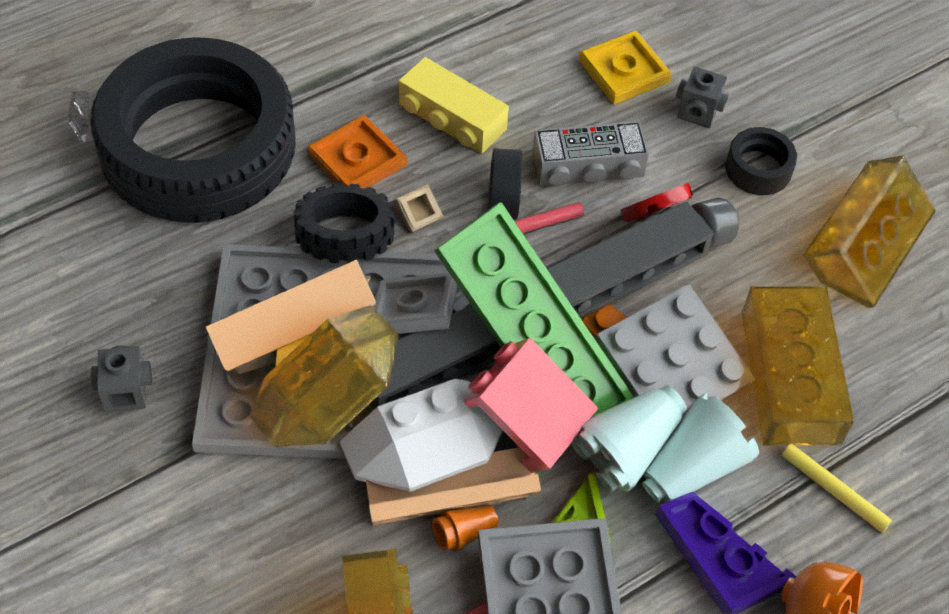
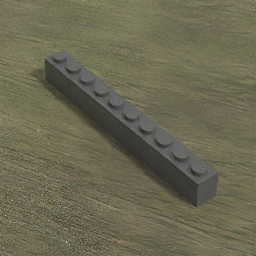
[354,201,714,410]

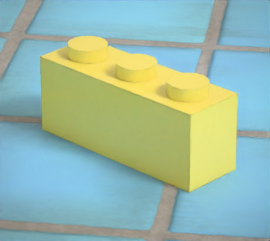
[399,57,509,154]

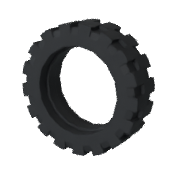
[294,183,395,264]

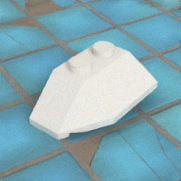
[340,379,503,492]

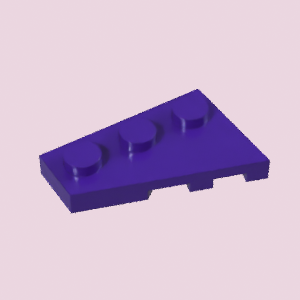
[655,492,797,614]

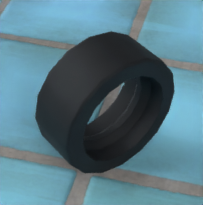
[725,127,798,195]
[488,148,523,220]

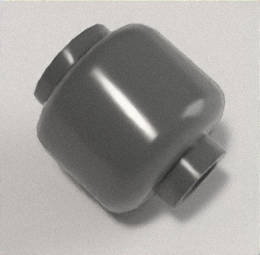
[692,198,739,248]

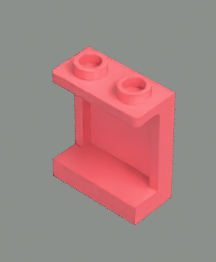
[464,338,598,473]

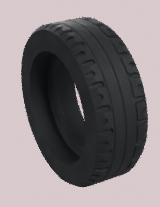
[90,37,296,223]

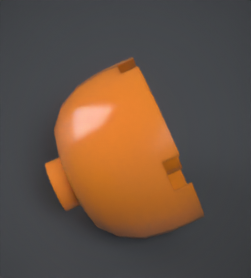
[782,561,863,614]

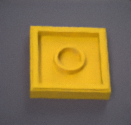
[578,30,672,105]

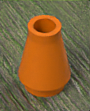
[432,504,498,552]

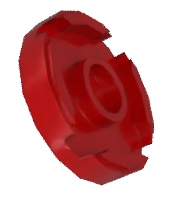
[620,183,693,223]

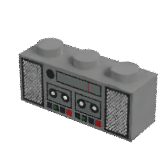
[532,121,649,186]

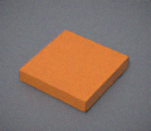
[307,114,407,189]

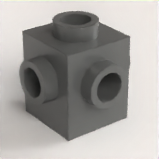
[676,66,729,129]
[91,345,152,412]

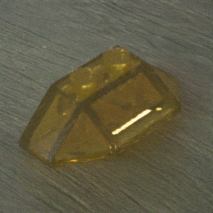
[250,305,399,447]

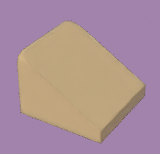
[392,184,444,233]

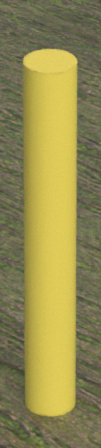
[782,443,893,533]

